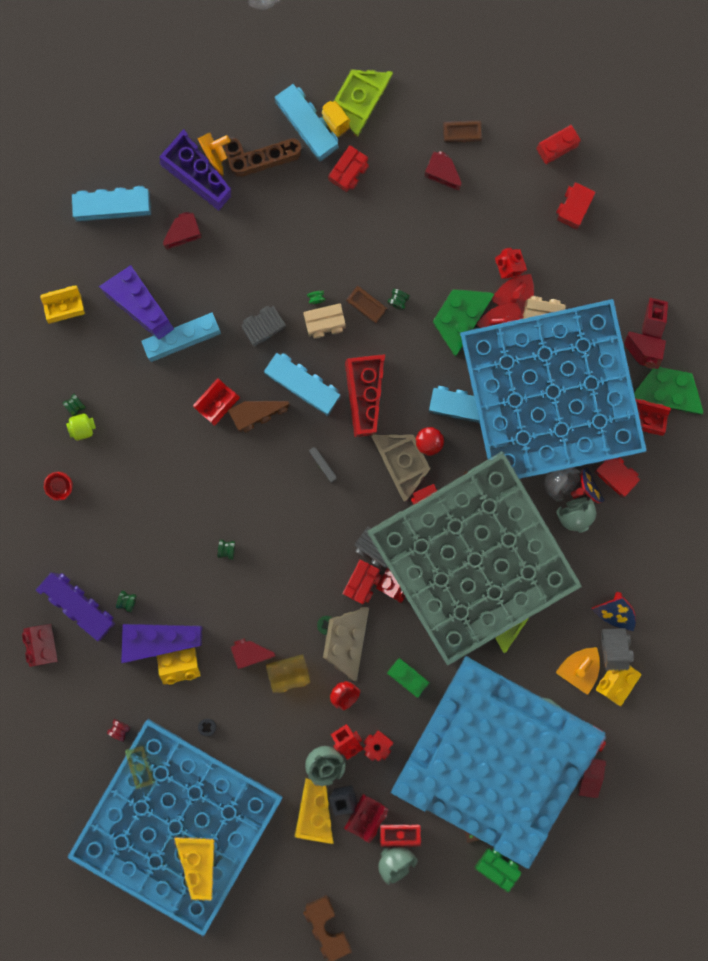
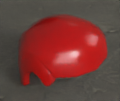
[415,427,444,456]
[43,471,73,500]
[330,681,360,710]

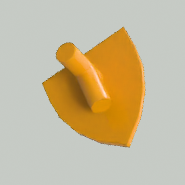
[197,132,230,176]
[556,647,600,695]

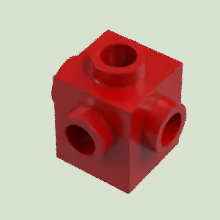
[495,248,527,279]
[331,724,363,760]
[363,730,393,761]

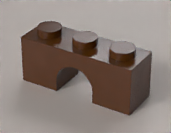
[304,895,352,961]

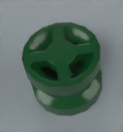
[387,289,410,311]
[62,393,86,416]
[217,539,235,560]
[116,590,137,613]
[317,616,332,635]

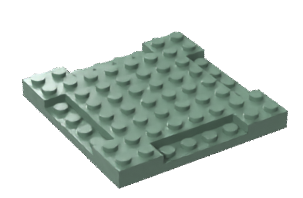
[367,452,582,665]

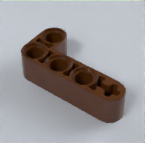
[224,138,302,177]

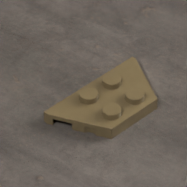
[371,434,430,502]
[323,607,369,681]

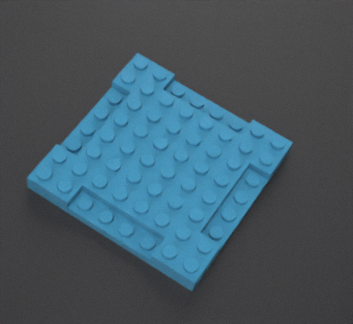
[460,299,647,479]
[391,657,605,869]
[67,719,283,936]

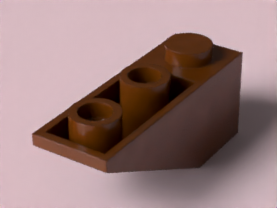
[228,401,290,433]

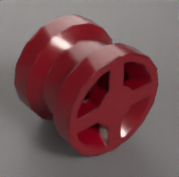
[107,719,131,742]

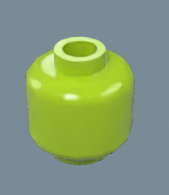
[66,413,96,441]

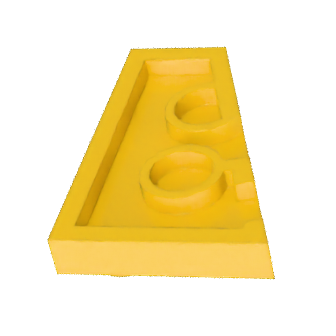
[295,778,333,844]
[174,838,214,900]

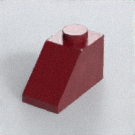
[424,151,461,191]
[163,212,202,250]
[642,298,668,339]
[624,331,666,369]
[231,638,276,669]
[578,758,606,798]

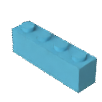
[275,84,339,161]
[72,186,151,221]
[141,313,221,362]
[264,353,341,416]
[428,386,480,423]

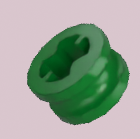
[307,291,325,304]

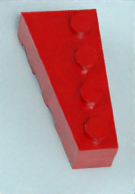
[345,354,385,437]

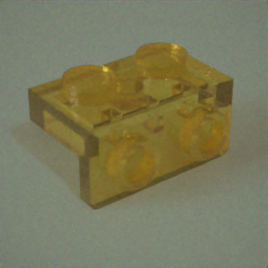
[266,654,310,693]

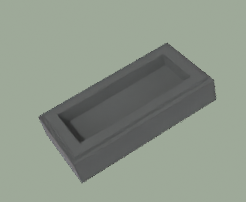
[309,447,337,483]

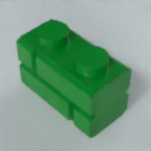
[387,658,429,698]
[475,848,521,892]

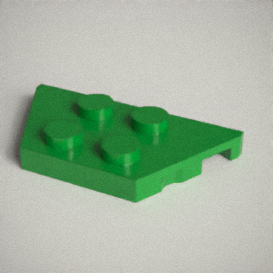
[433,289,494,357]
[634,367,703,415]

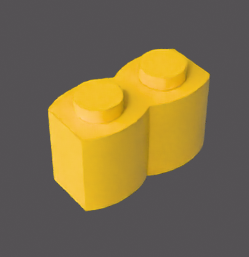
[322,101,350,138]

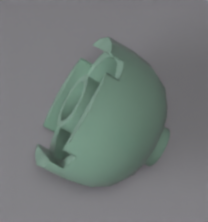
[556,497,596,533]
[305,746,346,786]
[378,847,418,885]

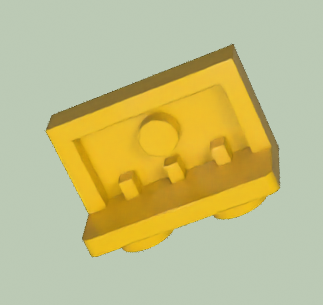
[40,285,85,324]
[157,648,201,685]
[596,666,642,707]

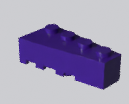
[159,129,231,210]
[99,265,174,340]
[36,572,115,641]
[121,624,203,663]

